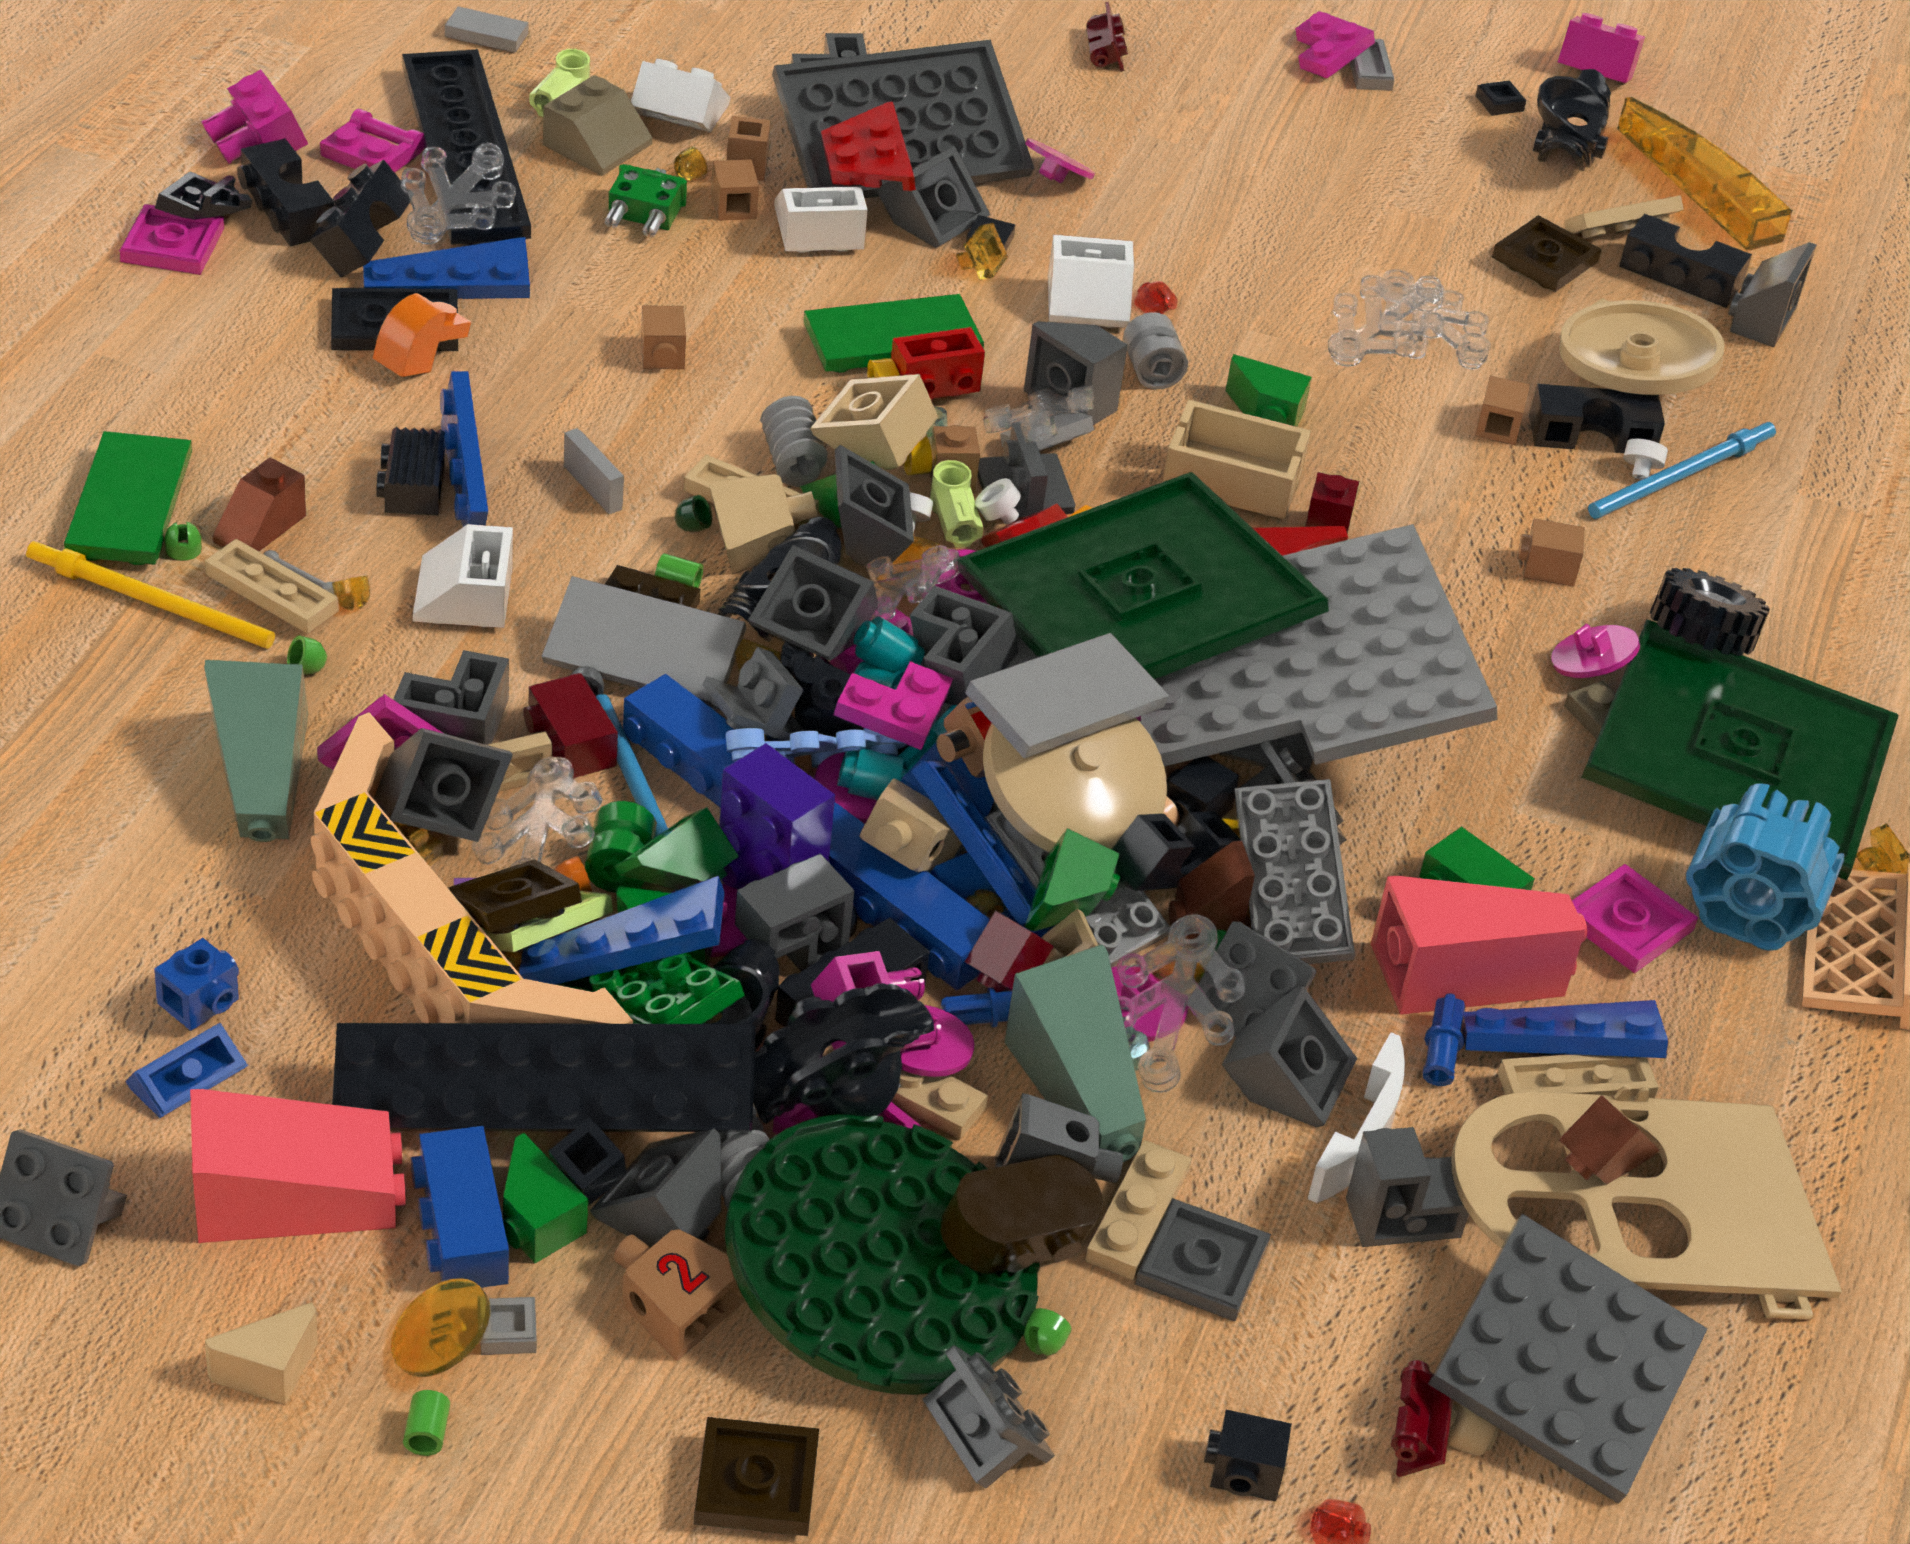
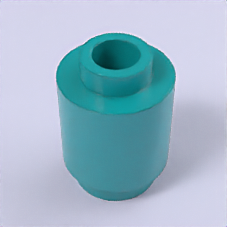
[853,616,924,673]
[837,748,909,801]

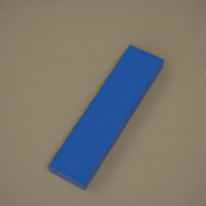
[911,761,1037,927]

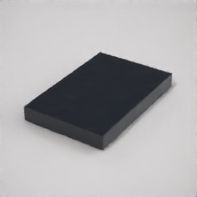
[331,288,458,351]

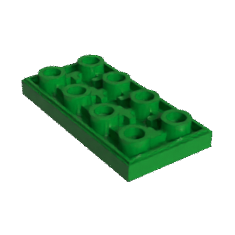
[803,294,984,373]
[64,431,192,565]
[555,954,745,1024]

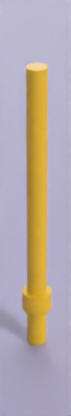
[26,541,275,649]

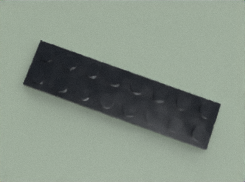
[402,49,531,245]
[332,1023,755,1133]

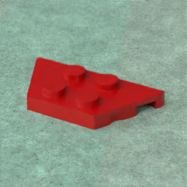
[821,101,916,191]

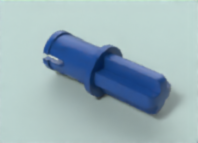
[941,988,1012,1028]
[1422,993,1465,1086]

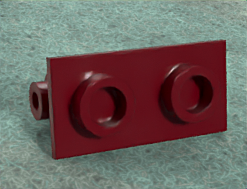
[1086,1,1128,72]
[1391,1360,1453,1477]

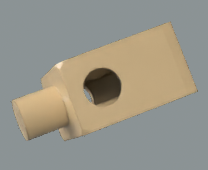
[709,474,818,574]
[859,778,962,872]

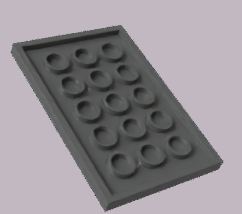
[772,39,1034,198]

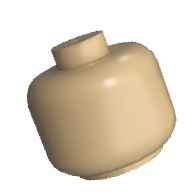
[1448,1403,1499,1456]

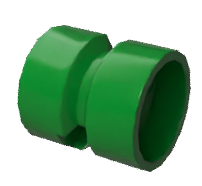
[585,801,657,893]

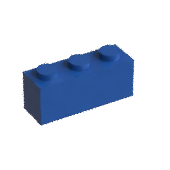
[411,1126,509,1293]

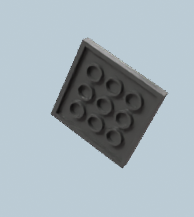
[1428,1214,1708,1504]

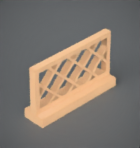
[1802,862,1910,1030]

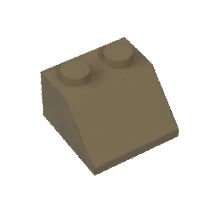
[543,75,652,176]

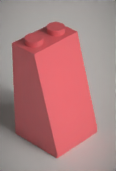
[1371,876,1587,1015]
[190,1089,406,1243]

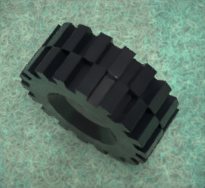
[1650,568,1770,656]

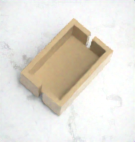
[1163,399,1311,520]

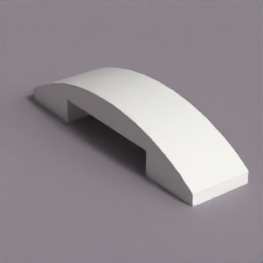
[1308,1032,1405,1203]

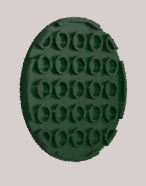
[725,1114,1040,1395]

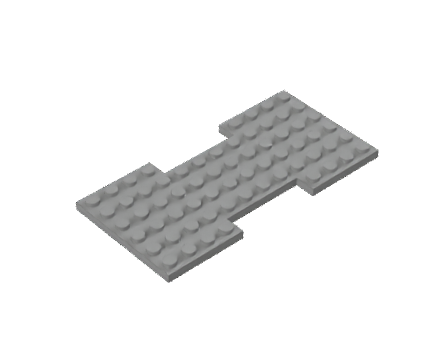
[920,524,1498,852]

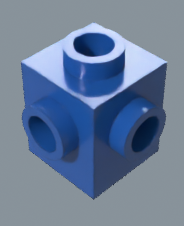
[154,938,239,1031]

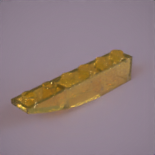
[1617,97,1793,251]

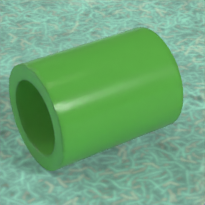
[655,553,703,588]
[403,1390,450,1456]

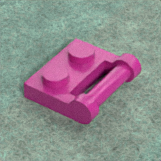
[320,108,424,172]

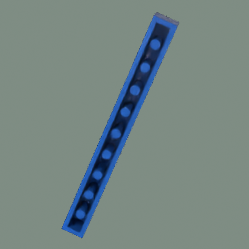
[623,674,990,991]

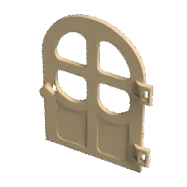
[1451,1085,1842,1320]

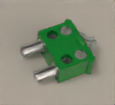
[605,164,687,238]

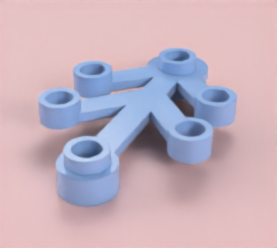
[726,728,907,768]

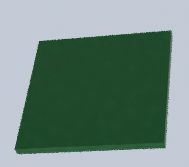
[957,472,1329,679]
[1581,619,1899,881]

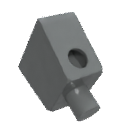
[995,1093,1123,1183]

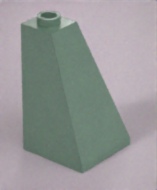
[204,660,308,842]
[1004,944,1146,1162]

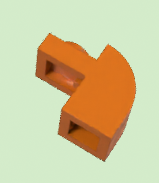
[372,293,471,377]

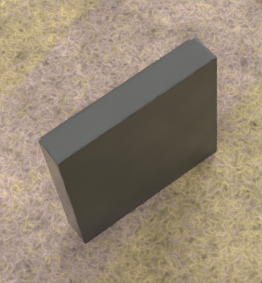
[1135,1198,1271,1321]

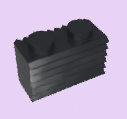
[376,427,445,516]

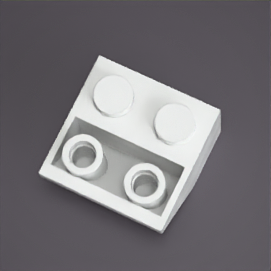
[631,59,730,132]
[774,187,868,253]
[1048,235,1134,328]
[413,524,513,628]

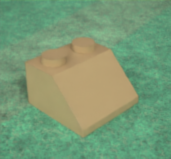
[810,374,938,470]

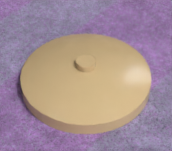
[1559,300,1725,395]
[983,718,1167,852]

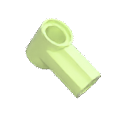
[529,49,590,117]
[930,460,983,548]

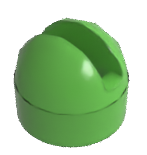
[165,522,202,561]
[287,635,327,675]
[1024,1308,1072,1356]

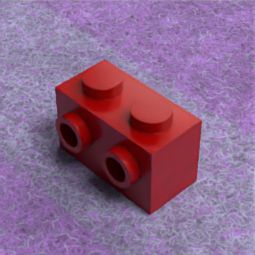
[891,327,985,399]

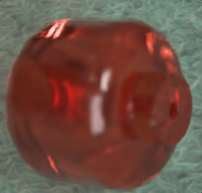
[1134,281,1178,314]
[1310,1499,1371,1544]

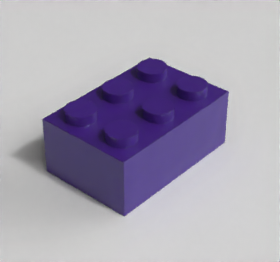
[719,743,835,890]

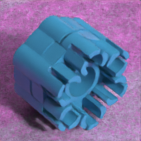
[1686,783,1844,951]

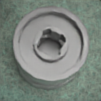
[1123,312,1188,389]

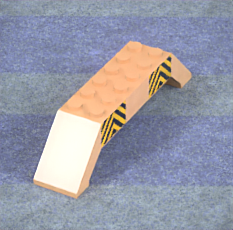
[311,712,633,1024]

